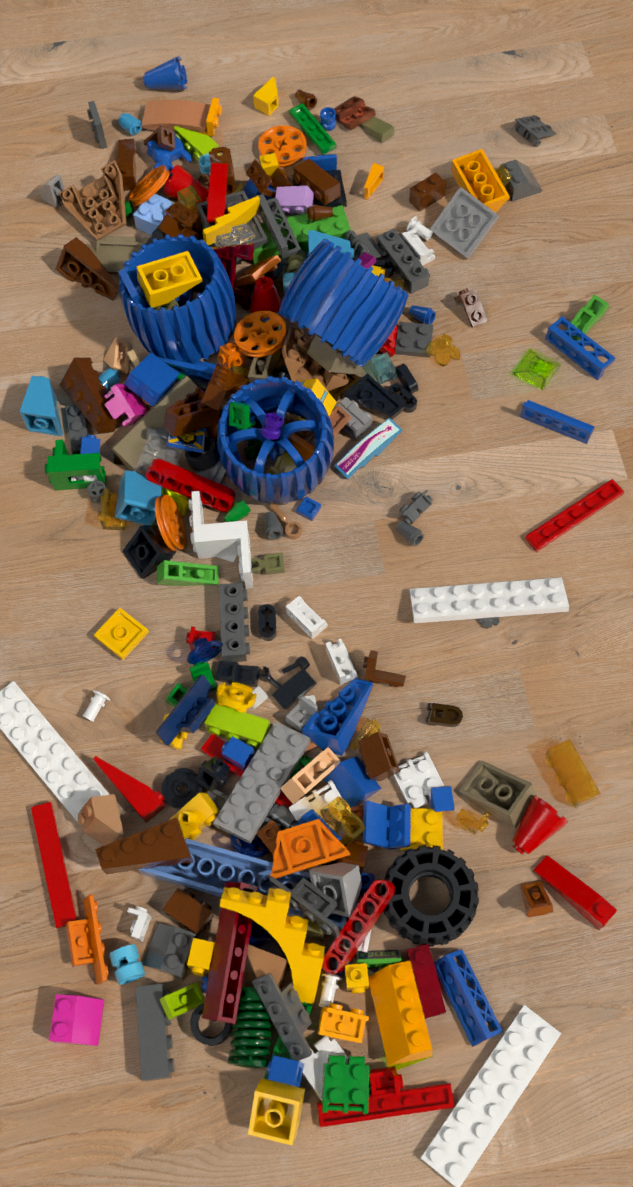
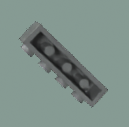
[376,228,430,294]
[219,583,250,662]

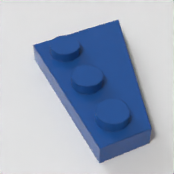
[119,268,155,310]

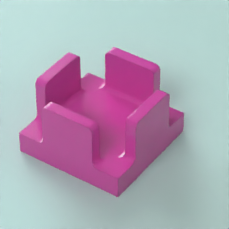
[104,384,148,427]

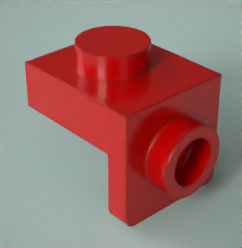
[369,1066,404,1098]

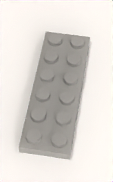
[213,722,311,844]

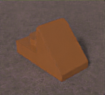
[520,881,553,917]

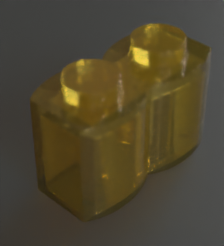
[320,796,365,843]

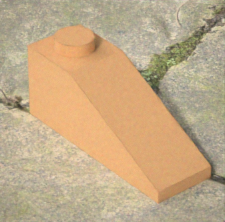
[280,747,341,804]

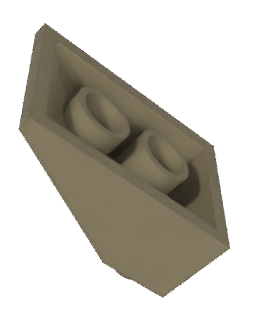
[307,334,365,375]
[459,760,538,829]

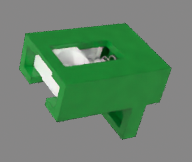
[44,439,106,491]

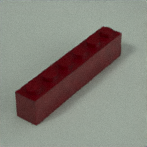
[202,882,258,1024]

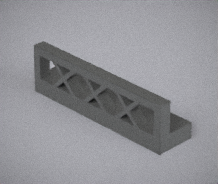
[258,194,301,259]

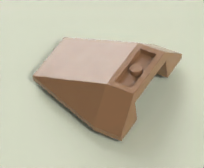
[59,160,126,240]
[282,326,349,391]

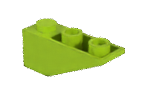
[174,126,220,162]

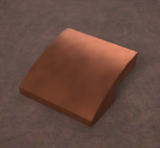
[334,96,376,130]

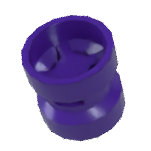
[261,413,284,440]

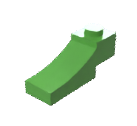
[566,294,609,341]

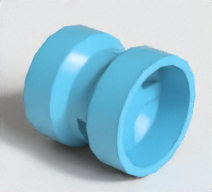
[199,154,211,176]

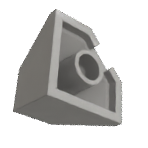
[309,862,362,917]

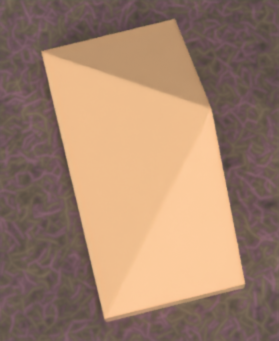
[103,337,131,375]

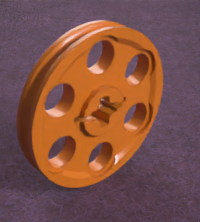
[258,125,307,167]
[128,165,170,206]
[234,311,287,358]
[155,495,187,551]

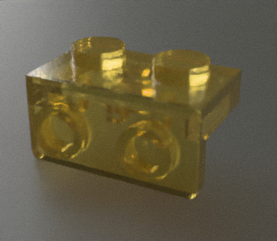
[98,488,127,530]

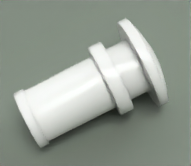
[406,216,433,241]
[82,690,111,722]
[318,973,343,1007]

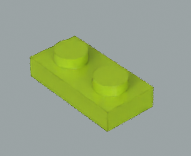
[160,982,205,1020]

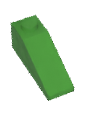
[157,560,219,586]

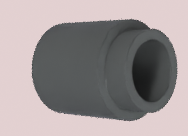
[268,804,298,830]

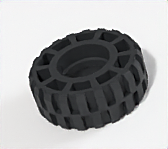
[381,845,479,947]

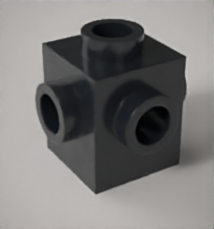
[195,756,231,792]

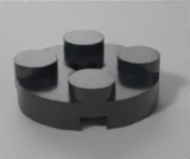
[161,768,203,810]

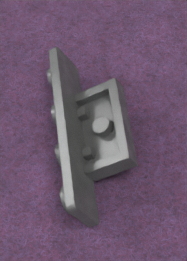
[269,876,340,938]
[253,973,312,1061]

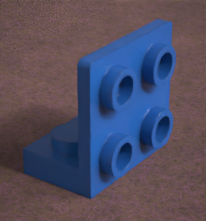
[363,801,411,850]

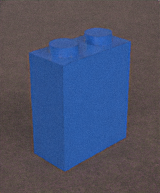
[124,353,179,406]

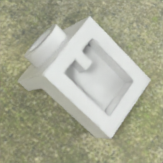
[127,906,152,942]

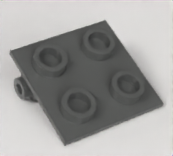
[514,115,556,146]
[344,230,385,260]

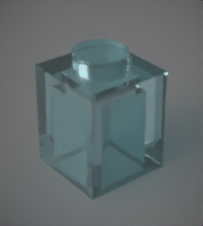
[371,353,396,384]

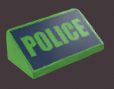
[357,949,401,968]

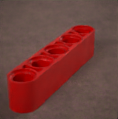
[145,458,236,512]
[322,880,395,974]

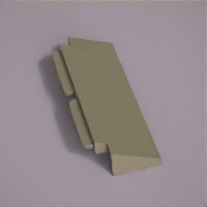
[86,236,149,273]
[111,376,198,471]

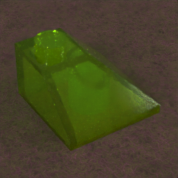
[512,348,561,390]

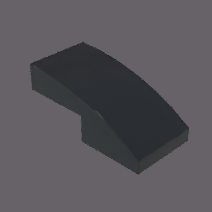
[215,661,261,687]
[272,669,317,710]

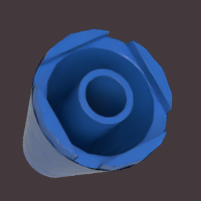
[143,56,188,90]

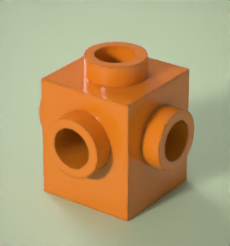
[218,342,246,370]

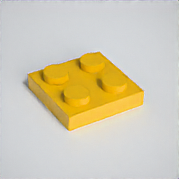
[94,608,149,660]
[401,808,443,851]

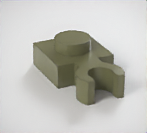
[251,553,285,575]

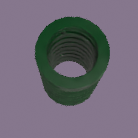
[228,987,273,1069]

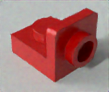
[186,626,216,653]

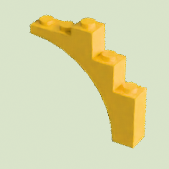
[220,887,325,1004]

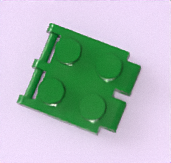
[322,1055,370,1114]

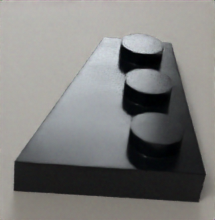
[342,373,405,420]

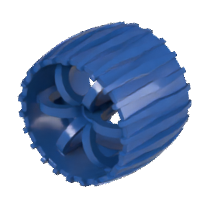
[119,234,236,364]
[279,239,409,367]
[217,376,334,505]

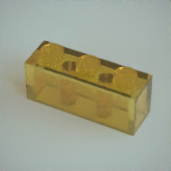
[545,739,600,808]

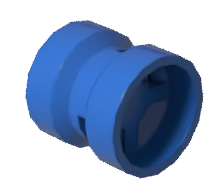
[320,107,336,131]

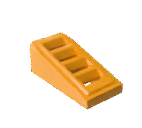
[364,163,384,200]

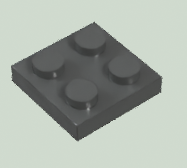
[87,101,107,149]
[395,322,434,358]

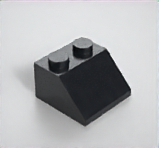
[123,525,176,579]

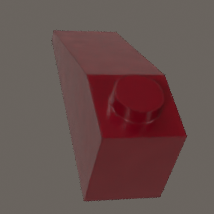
[406,944,446,1019]

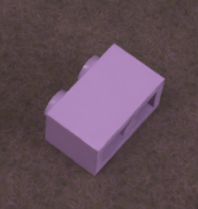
[274,186,314,215]

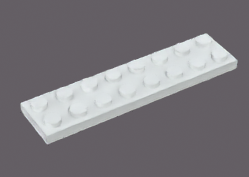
[410,577,569,623]
[0,681,109,823]
[420,1005,561,1187]

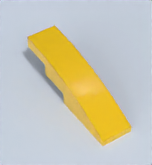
[203,196,260,246]

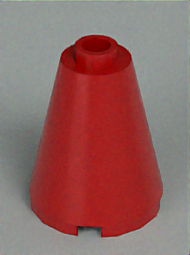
[163,164,209,204]
[250,277,282,316]
[512,795,568,855]

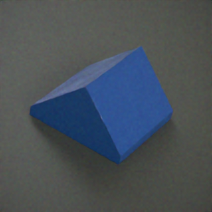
[302,154,337,171]
[324,756,381,811]

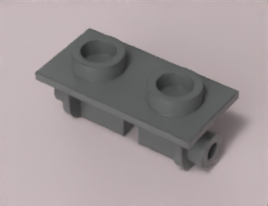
[397,490,433,524]

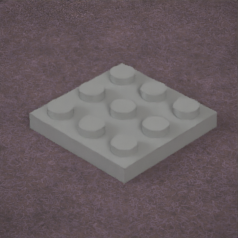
[430,187,500,259]

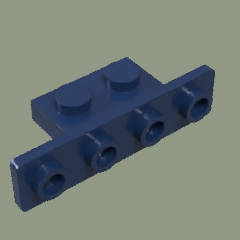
[156,675,216,746]

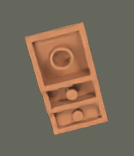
[141,100,211,133]

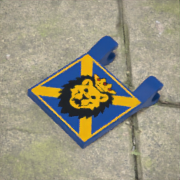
[167,428,206,453]

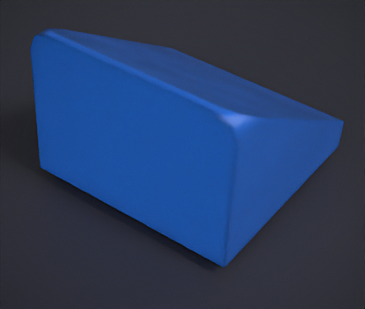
[430,786,454,812]

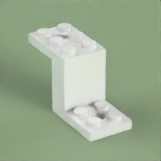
[189,491,253,589]

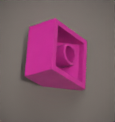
[49,994,104,1046]

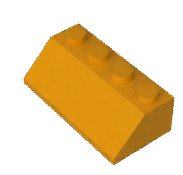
[452,149,510,213]
[368,961,432,1066]

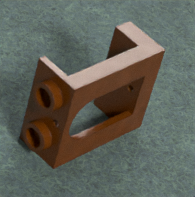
[246,159,295,198]

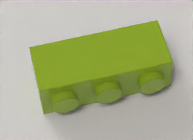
[204,703,271,748]

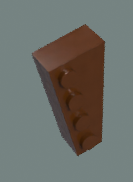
[60,357,122,433]
[201,364,249,410]
[95,817,194,874]

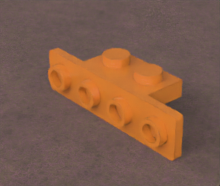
[66,894,108,985]

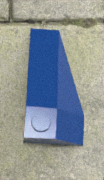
[302,678,373,756]

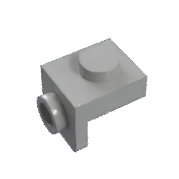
[285,696,318,732]

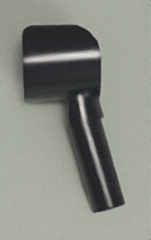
[282,656,310,674]
[258,666,281,689]

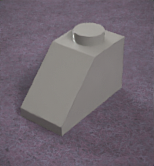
[39,174,65,209]

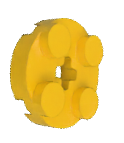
[216,682,257,713]

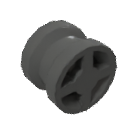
[87,480,108,503]

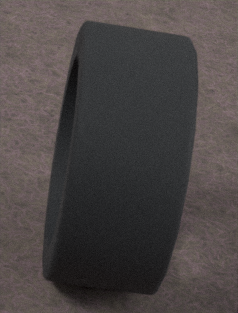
[185,437,220,471]
[190,1002,232,1046]

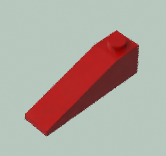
[93,756,165,823]
[533,855,618,930]

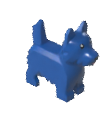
[147,133,192,178]

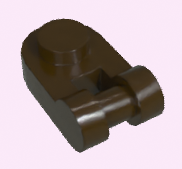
[425,703,463,727]

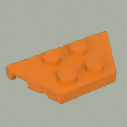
[270,819,351,879]

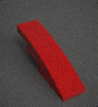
[207,163,228,223]

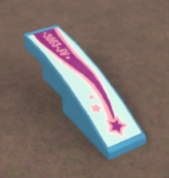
[335,418,403,479]

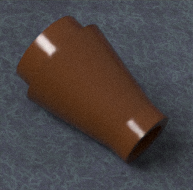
[295,89,317,110]
[307,204,333,222]

